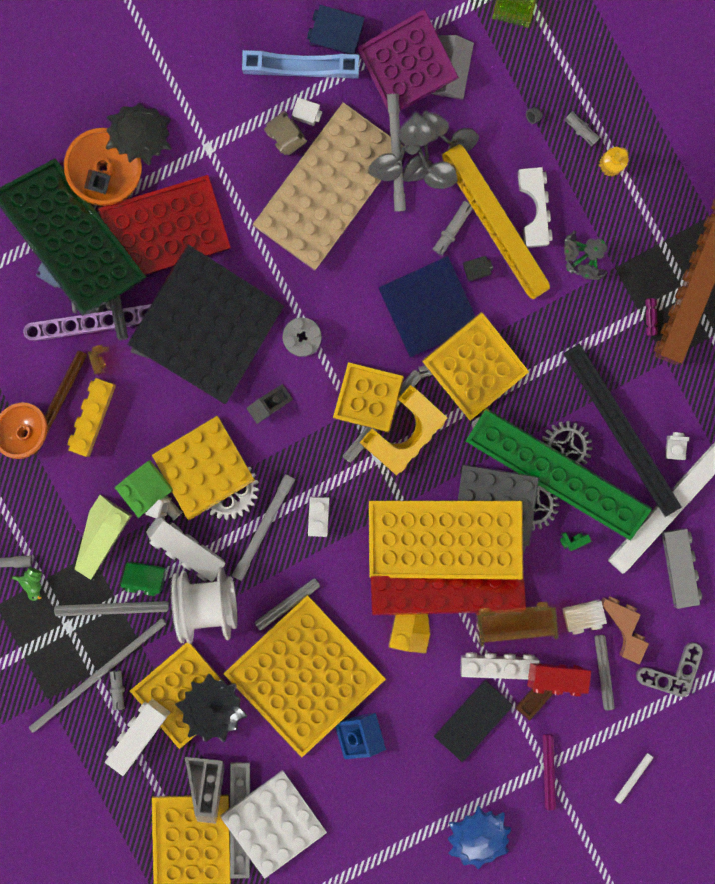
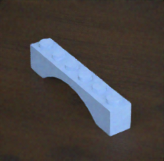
[242,50,359,78]

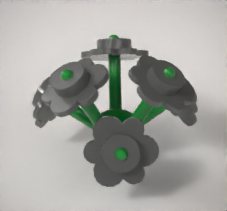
[564,230,607,280]

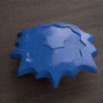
[448,805,512,869]

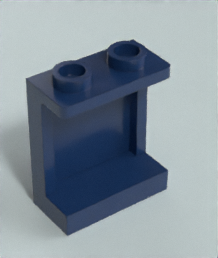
[307,5,364,55]

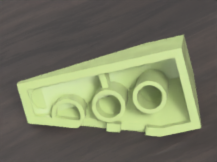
[75,495,132,580]

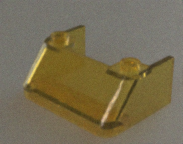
[475,602,559,647]

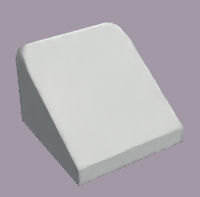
[146,497,170,519]

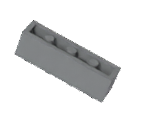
[662,528,702,609]

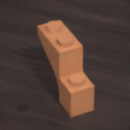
[602,596,649,665]

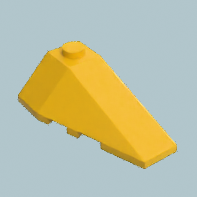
[389,614,430,653]

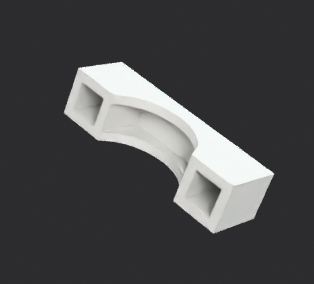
[518,167,552,248]

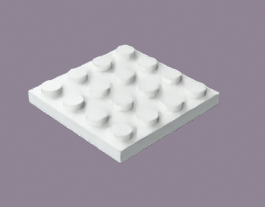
[220,770,327,879]

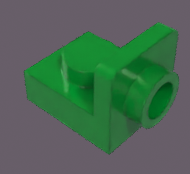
[560,532,592,551]

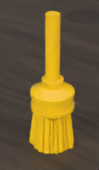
[599,147,629,176]

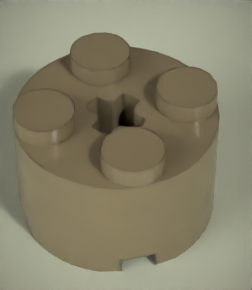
[264,110,308,155]

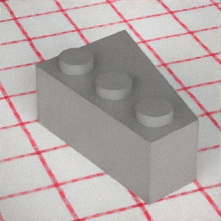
[185,757,224,824]

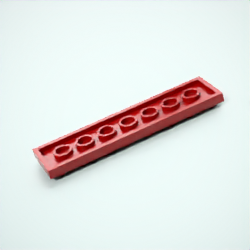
[370,572,526,616]

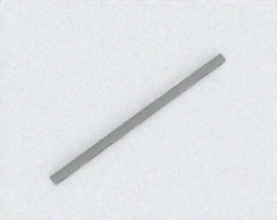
[29,618,166,733]

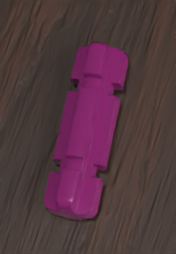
[646,298,658,336]

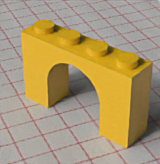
[359,385,447,475]

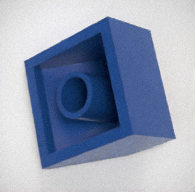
[335,713,386,759]

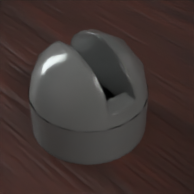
[526,107,543,124]

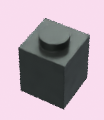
[463,256,493,282]

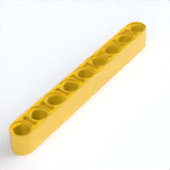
[442,144,550,299]

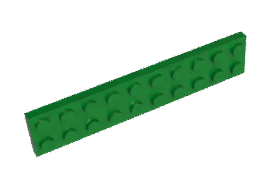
[466,408,652,541]

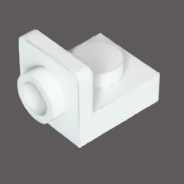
[665,432,689,460]

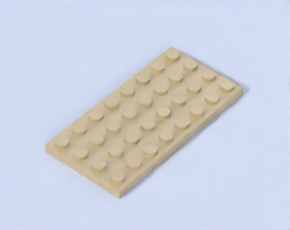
[253,103,403,270]

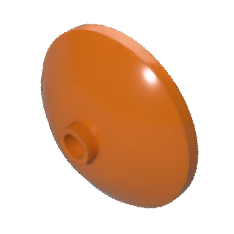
[0,402,48,459]

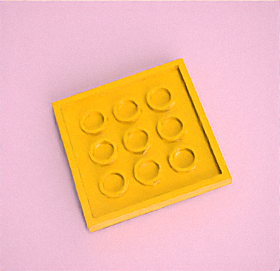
[422,312,529,421]
[152,416,255,520]
[130,642,222,749]

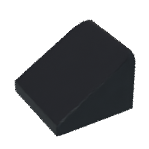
[84,170,111,194]

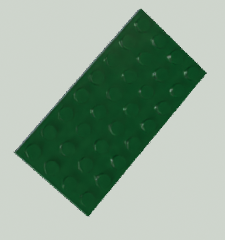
[0,158,146,316]

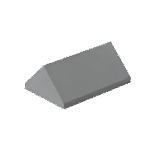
[431,35,474,100]

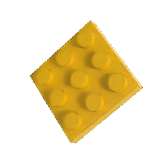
[333,362,404,433]

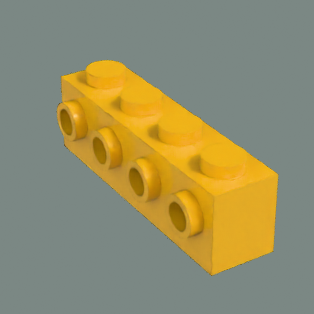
[67,378,116,457]

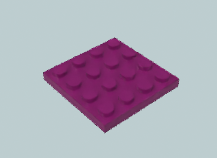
[357,9,459,111]

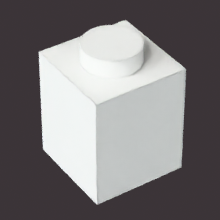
[292,98,322,126]

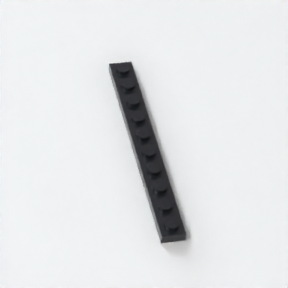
[563,343,682,517]

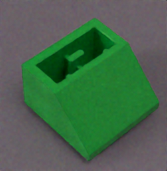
[121,562,167,596]

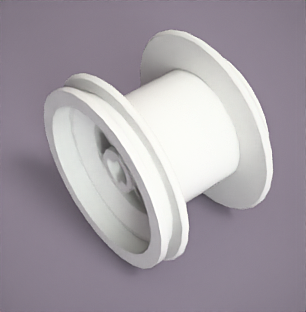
[172,566,237,644]

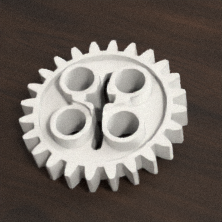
[206,463,259,520]

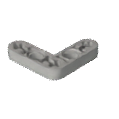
[636,642,703,697]

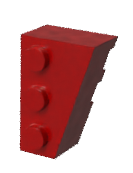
[527,663,591,697]

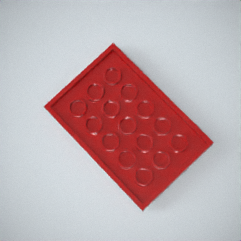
[98,175,231,275]

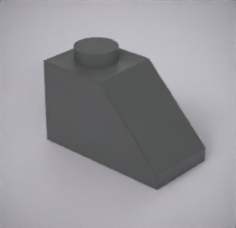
[246,384,293,424]

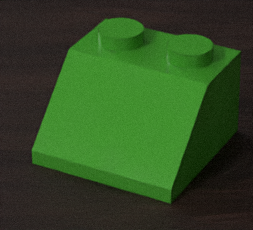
[115,460,173,518]

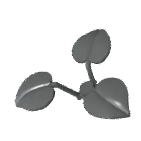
[403,111,479,182]
[368,112,458,189]

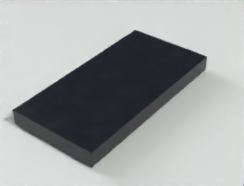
[434,679,513,762]

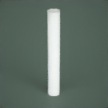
[614,753,654,804]

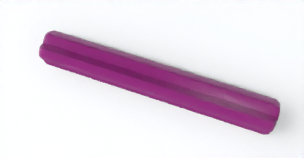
[543,734,556,810]

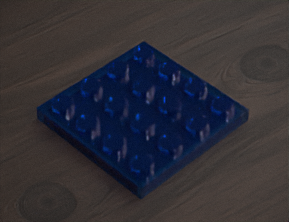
[378,256,476,357]

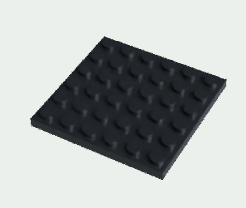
[127,244,284,405]

